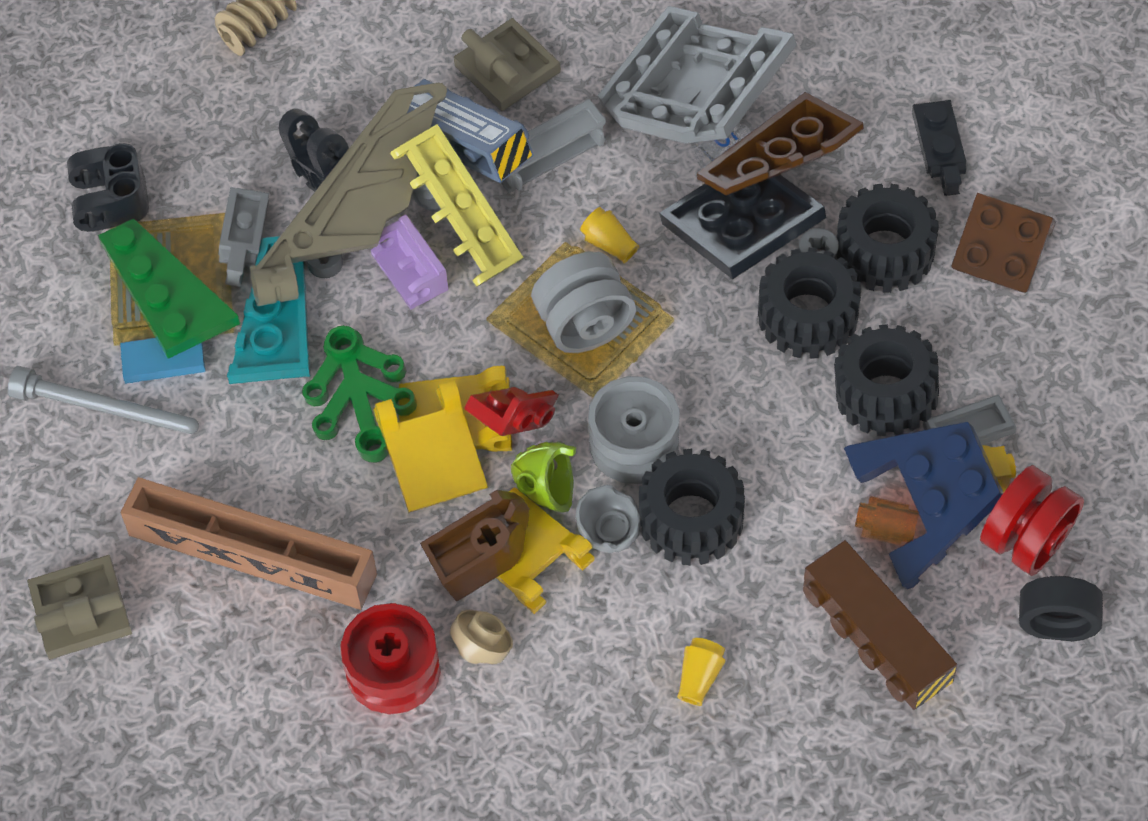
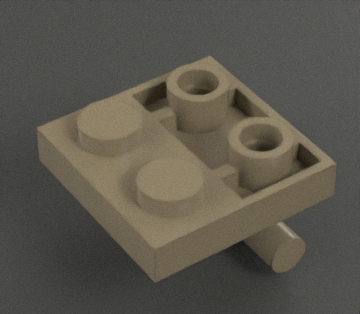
[454,18,561,112]
[27,555,132,660]

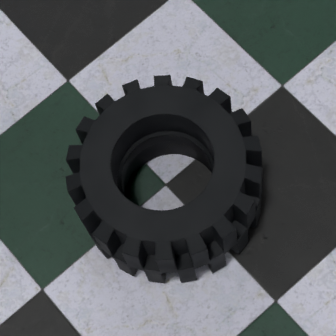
[836,183,939,293]
[758,247,861,359]
[834,324,939,437]
[639,448,745,566]

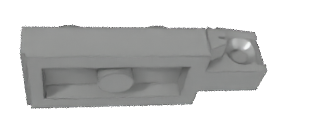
[218,187,269,287]

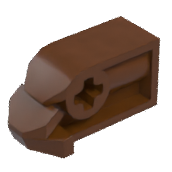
[420,490,530,602]

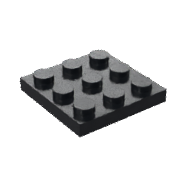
[659,174,827,280]

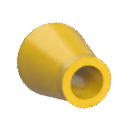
[580,207,639,263]
[677,638,726,706]

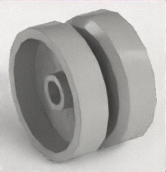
[531,251,636,353]
[588,376,680,484]

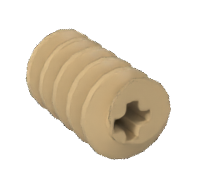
[214,0,297,56]

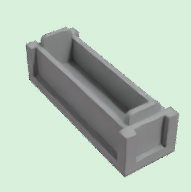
[501,99,606,193]

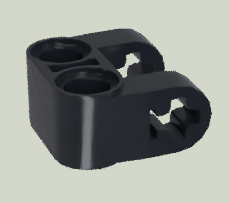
[278,108,349,192]
[67,143,149,232]

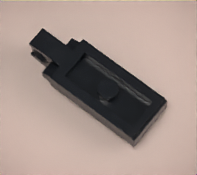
[912,100,966,196]

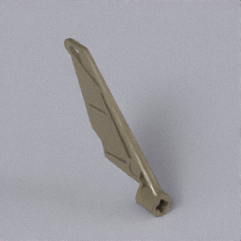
[250,82,447,306]

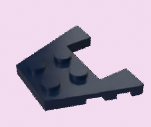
[844,422,1003,589]

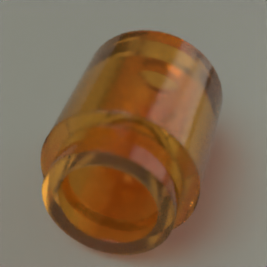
[855,496,919,546]

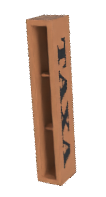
[120,477,377,610]

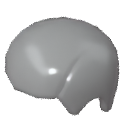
[575,485,641,553]

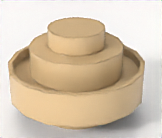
[450,610,513,664]

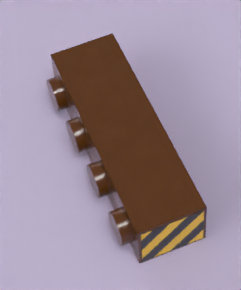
[803,540,958,710]

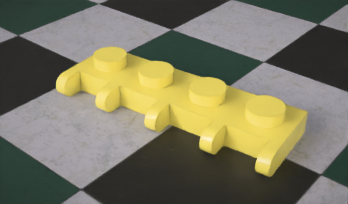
[390,124,523,287]

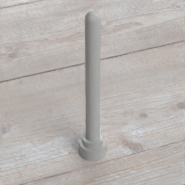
[8,366,199,434]

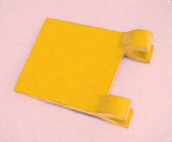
[399,366,512,452]
[373,380,488,513]
[496,487,595,614]

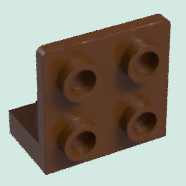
[951,193,1056,293]

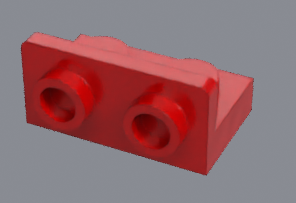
[464,387,559,436]

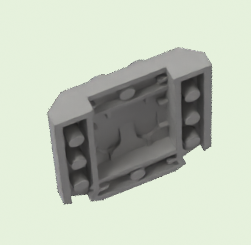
[598,6,797,144]

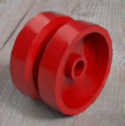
[980,465,1084,576]
[340,603,441,714]

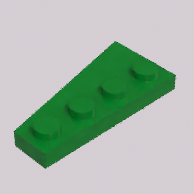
[98,219,240,359]

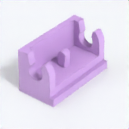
[371,214,448,310]

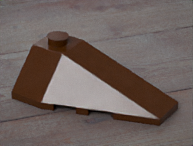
[697,92,864,195]

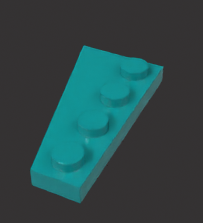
[227,236,310,384]

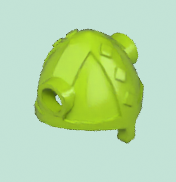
[511,442,576,513]

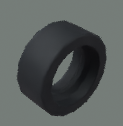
[1019,576,1103,642]

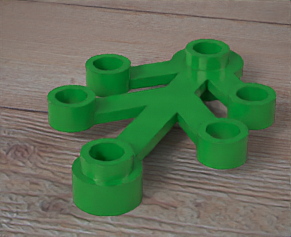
[302,325,417,463]

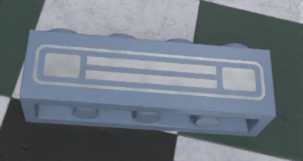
[407,79,534,183]

